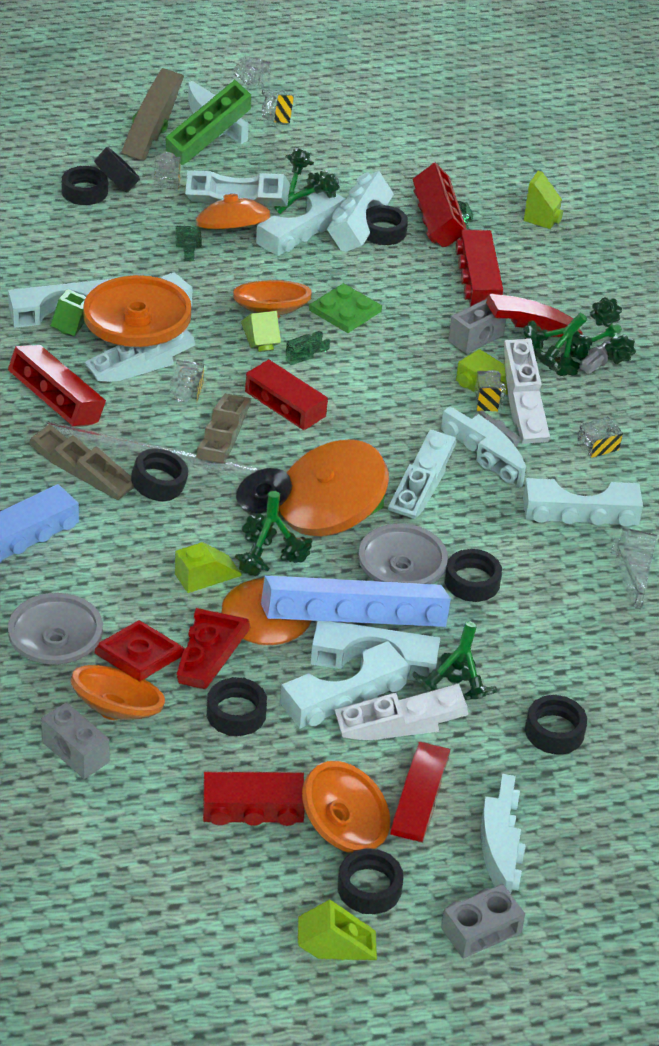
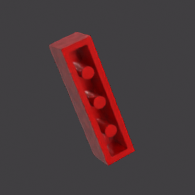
[412,162,467,247]
[456,230,503,307]
[8,345,106,426]

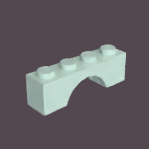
[185,170,290,207]
[327,171,394,252]
[256,192,346,256]
[8,279,111,328]
[523,478,643,526]
[311,621,440,681]
[280,641,409,729]

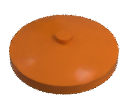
[83,275,191,347]
[279,439,389,536]

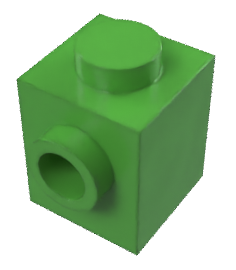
[50,289,86,336]

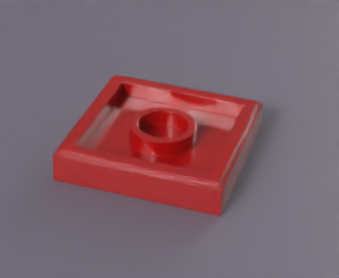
[95,620,184,682]

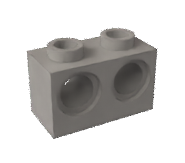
[441,884,525,959]

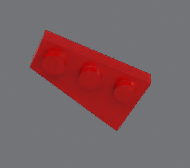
[176,608,251,690]

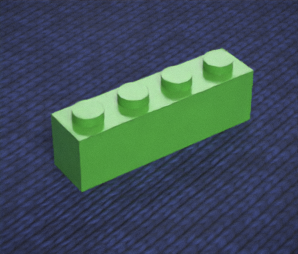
[165,80,251,165]

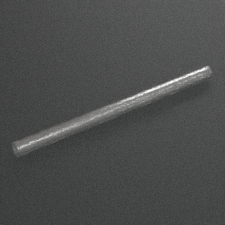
[45,421,261,479]

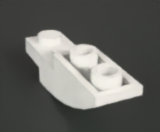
[504,338,550,444]
[335,684,469,740]

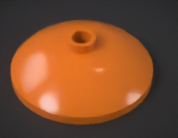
[196,194,270,229]
[233,280,312,318]
[222,578,312,645]
[70,665,165,720]
[302,761,390,853]

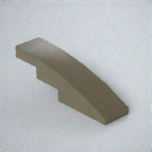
[121,68,184,161]
[196,393,251,463]
[29,424,134,500]

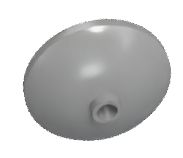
[358,523,448,584]
[8,593,103,665]

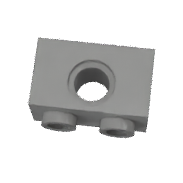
[448,299,506,354]
[41,702,109,779]

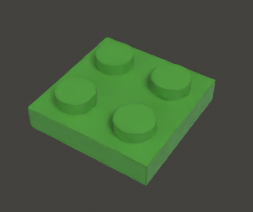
[309,283,382,333]

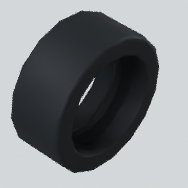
[94,147,140,192]
[61,166,108,205]
[366,205,408,245]
[131,448,188,501]
[445,549,502,602]
[206,677,267,736]
[525,695,588,755]
[337,848,403,915]

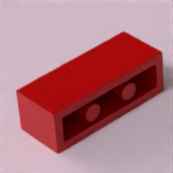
[245,359,328,431]
[203,772,305,826]

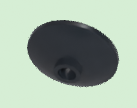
[236,468,292,514]

